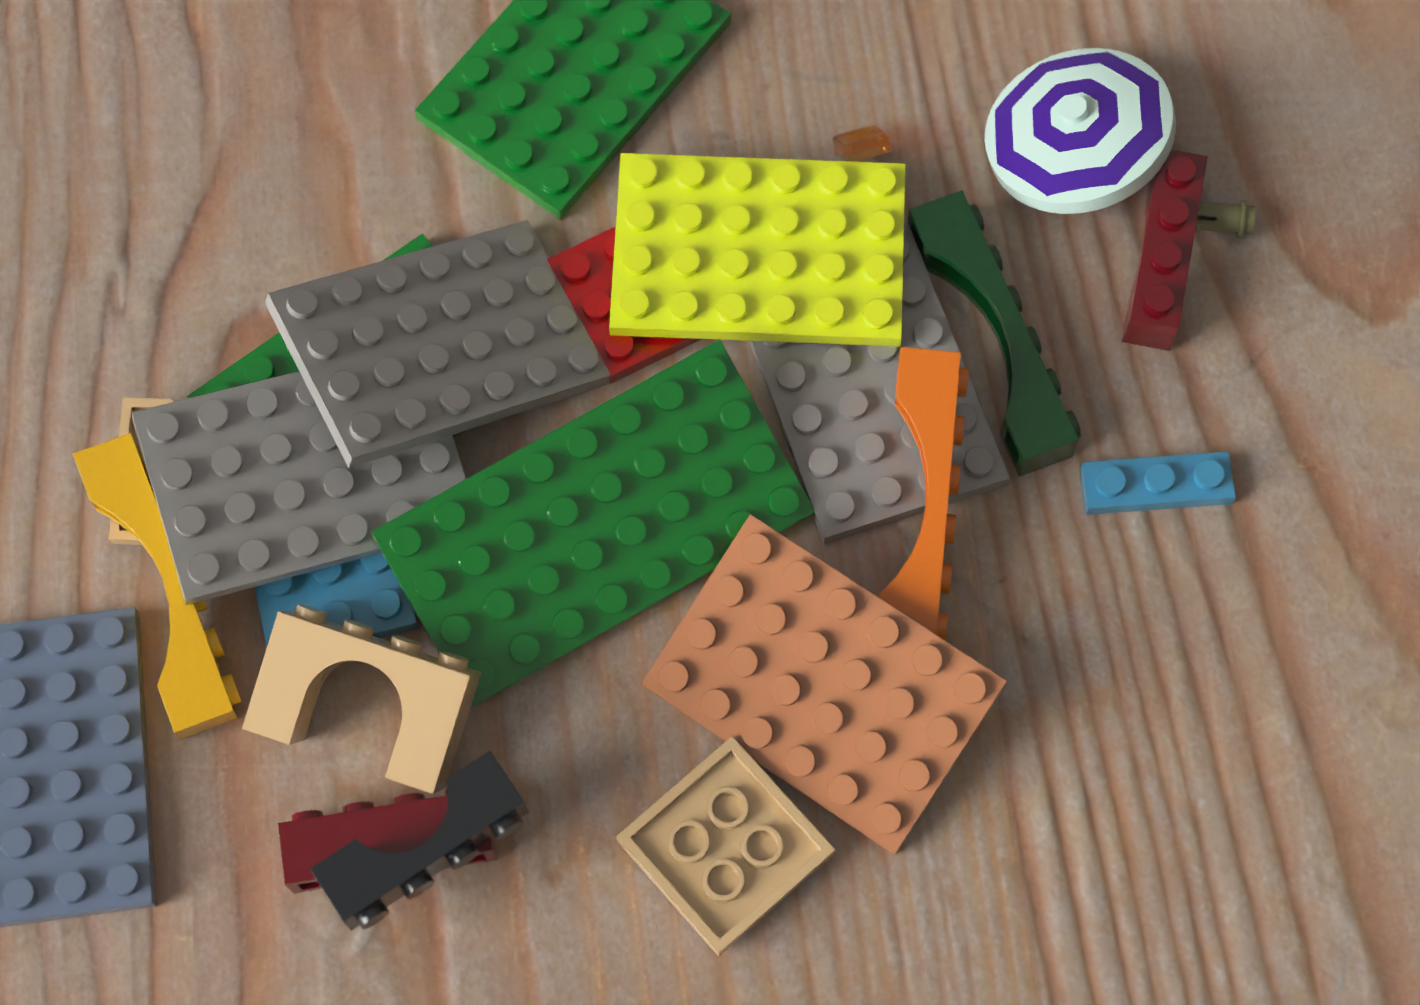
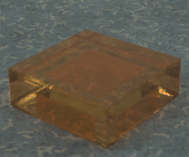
[832,124,891,162]

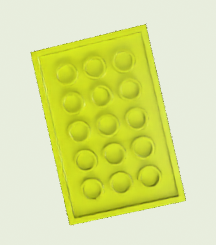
[609,153,905,347]

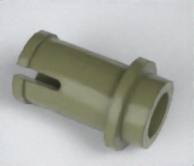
[1195,200,1255,238]

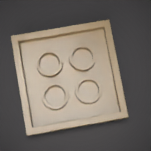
[616,736,835,957]

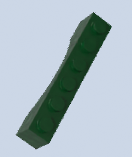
[908,190,1081,477]

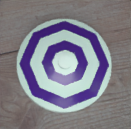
[985,48,1176,214]

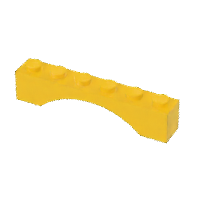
[73,433,242,740]

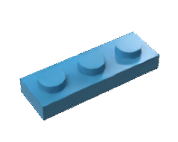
[1080,452,1236,515]

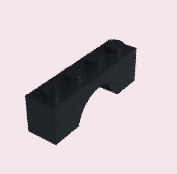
[310,751,529,931]

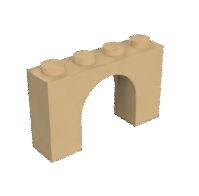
[242,604,481,794]

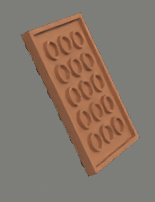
[641,514,1008,855]

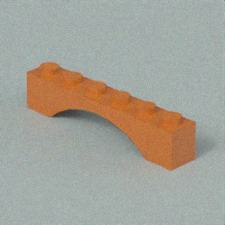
[878,347,969,641]

